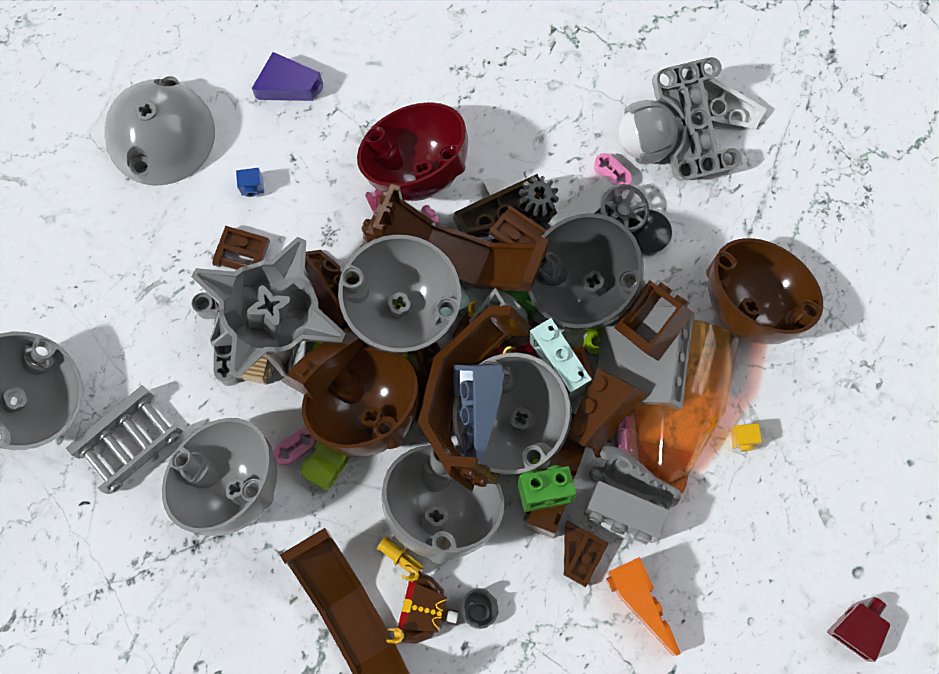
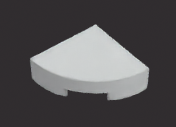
[482,178,510,196]

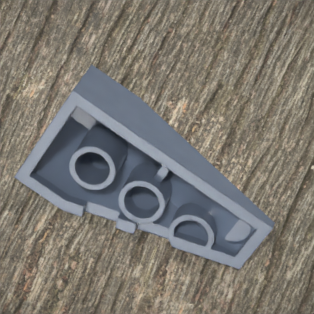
[453,365,504,464]

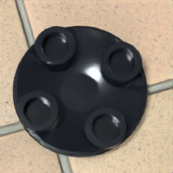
[628,210,672,255]

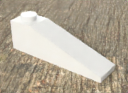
[682,69,766,129]

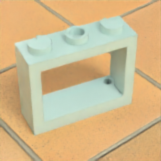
[530,318,592,401]

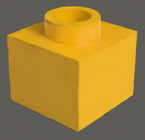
[730,423,762,452]

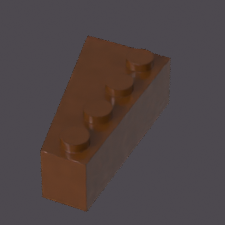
[523,437,586,539]

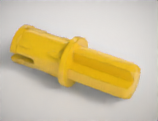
[377,537,424,573]

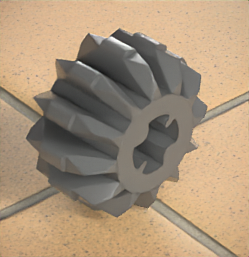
[519,176,559,216]

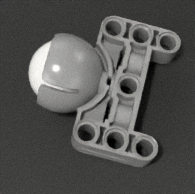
[618,57,742,181]

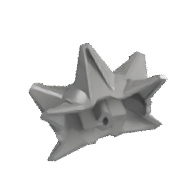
[191,237,346,378]

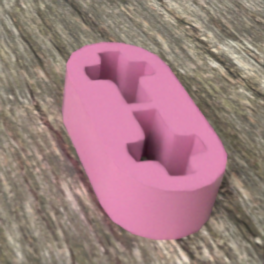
[594,153,632,191]
[274,429,317,466]

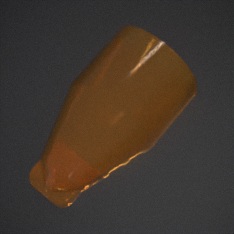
[633,320,739,494]

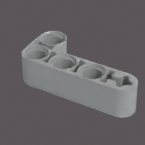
[546,176,623,230]
[191,292,239,386]

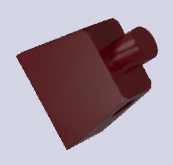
[827,597,890,662]

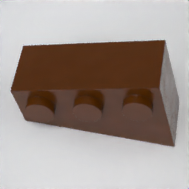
[567,369,650,451]

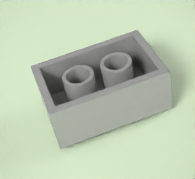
[584,481,669,545]

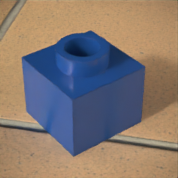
[236,167,264,197]

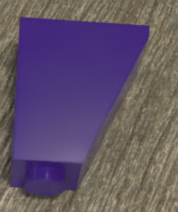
[252,52,323,101]

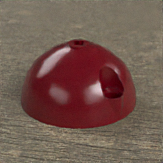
[357,102,468,201]

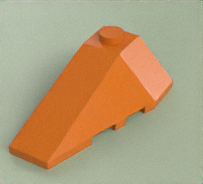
[606,557,681,656]

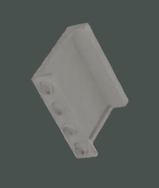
[596,306,694,409]

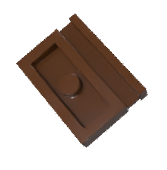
[489,206,547,244]

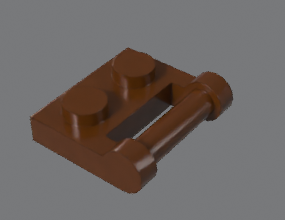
[212,225,270,270]

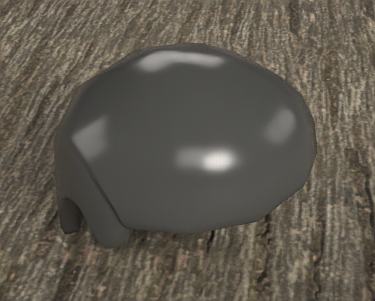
[461,588,499,629]

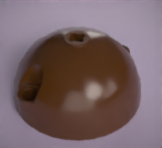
[706,238,823,344]
[302,346,420,457]

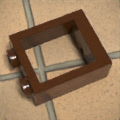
[614,280,694,361]

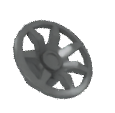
[600,184,649,232]

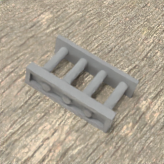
[66,385,183,494]

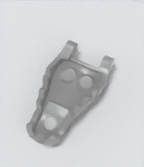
[589,446,682,510]

